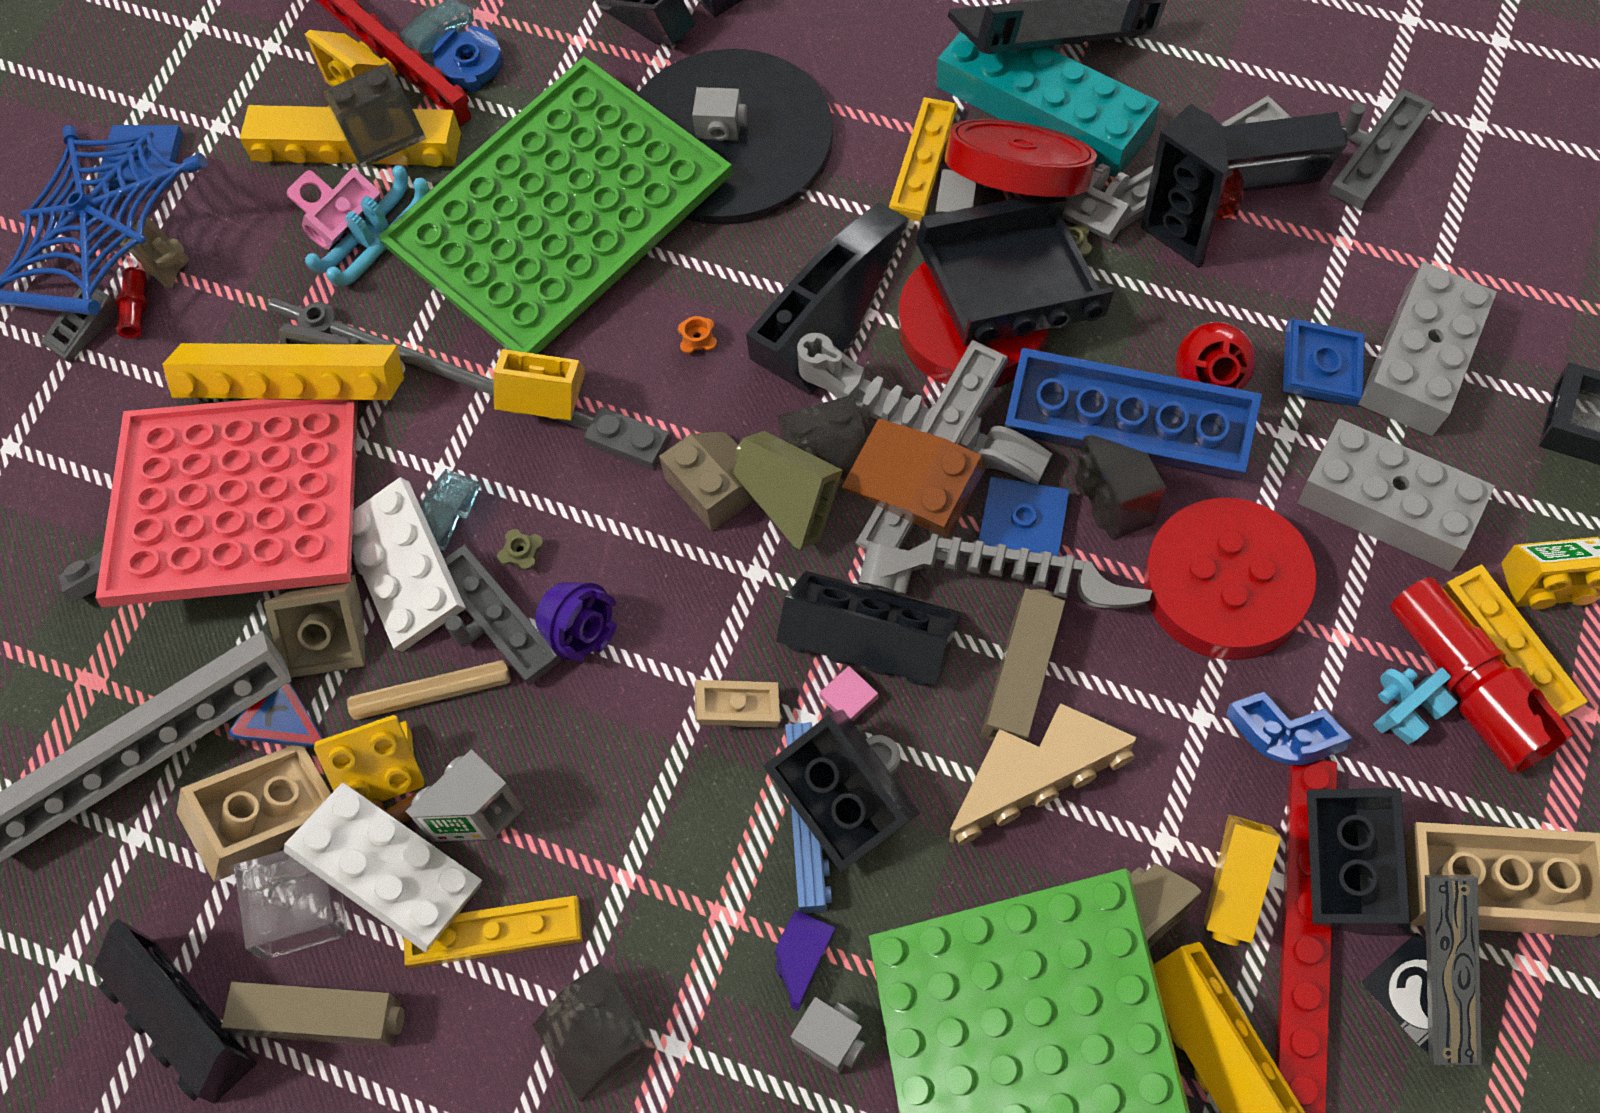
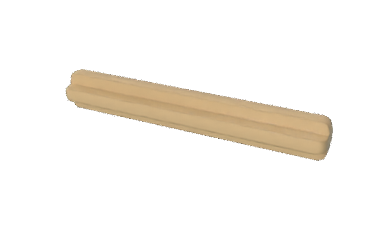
[347,660,511,720]

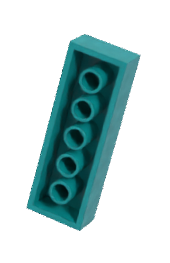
[937,32,1160,177]

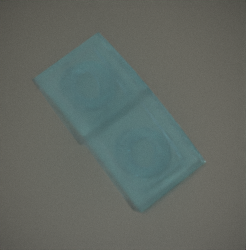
[399,0,474,53]
[420,469,481,553]

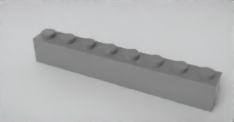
[0,630,291,862]

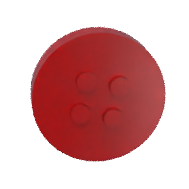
[945,119,1097,197]
[899,261,1049,387]
[1144,497,1316,660]

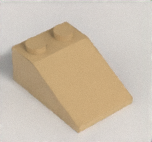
[176,745,331,882]

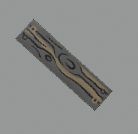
[1425,875,1482,1065]

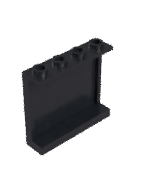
[916,195,1115,346]

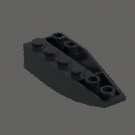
[746,202,909,395]

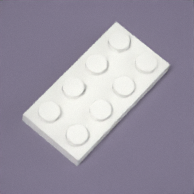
[352,477,466,652]
[284,782,482,952]

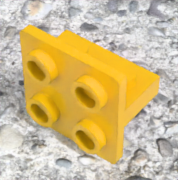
[314,715,424,802]

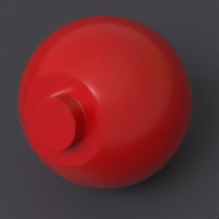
[1175,322,1256,390]

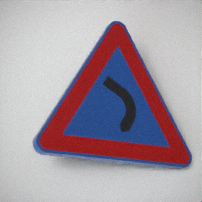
[229,683,323,748]

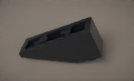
[596,0,695,45]

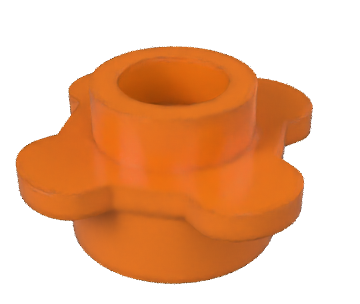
[678,316,717,354]

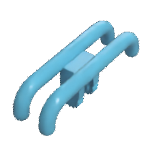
[305,165,429,287]

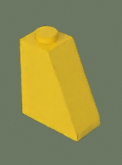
[1204,814,1281,946]

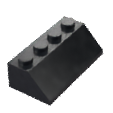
[1140,104,1229,268]
[776,571,961,686]
[93,919,257,1104]

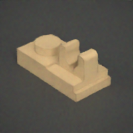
[694,680,780,728]

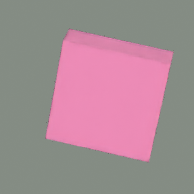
[819,666,878,722]

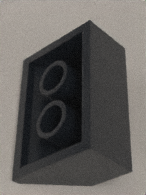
[763,709,921,872]
[1307,788,1411,935]

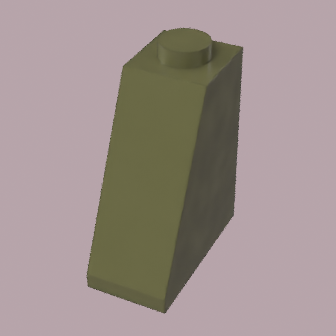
[733,431,843,550]

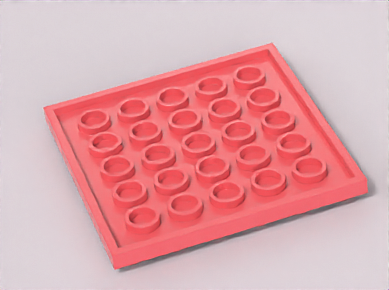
[96,399,358,607]

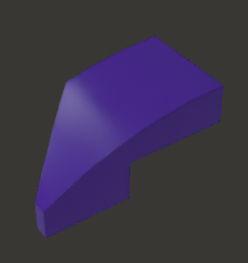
[775,910,835,1011]

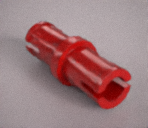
[116,267,147,339]

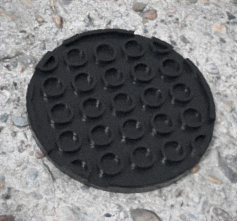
[637,49,833,224]

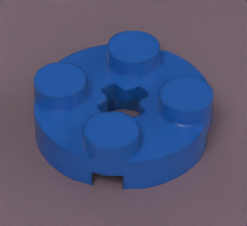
[433,26,504,92]

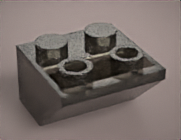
[1074,434,1166,541]

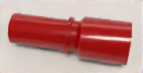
[1390,577,1574,775]

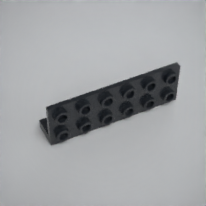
[947,0,1167,54]

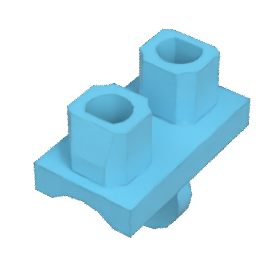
[1373,667,1458,745]

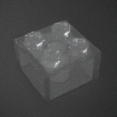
[234,850,349,960]

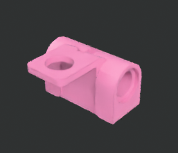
[287,167,381,250]

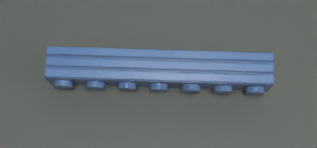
[785,722,832,914]

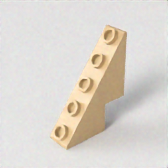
[949,703,1136,845]

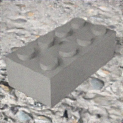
[1358,261,1497,436]
[1297,418,1495,572]

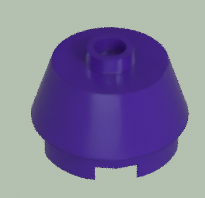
[535,582,617,662]

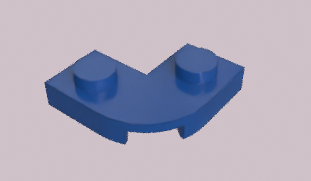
[1226,692,1352,765]

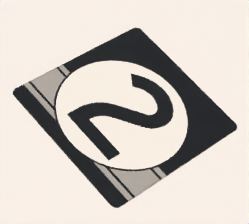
[1361,933,1482,1052]

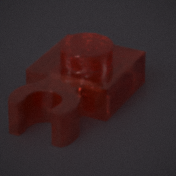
[1215,167,1245,222]

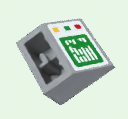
[406,749,524,842]

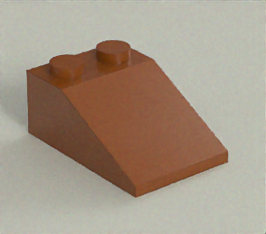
[842,418,985,539]

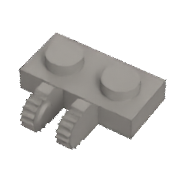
[1062,164,1132,241]

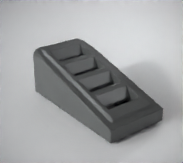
[41,288,119,363]

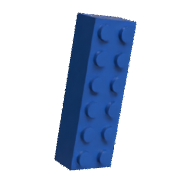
[1005,348,1262,480]

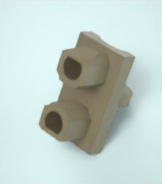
[119,217,190,288]

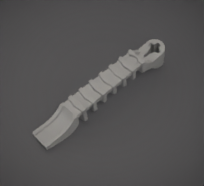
[797,333,1052,485]
[859,533,1152,609]

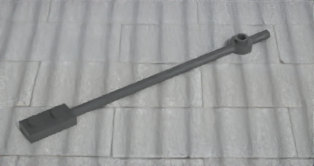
[268,297,671,470]

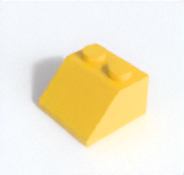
[305,30,401,108]

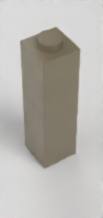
[980,588,1065,741]
[221,982,404,1047]

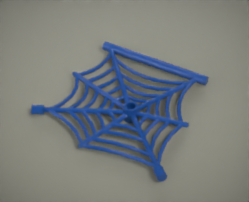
[0,125,208,315]

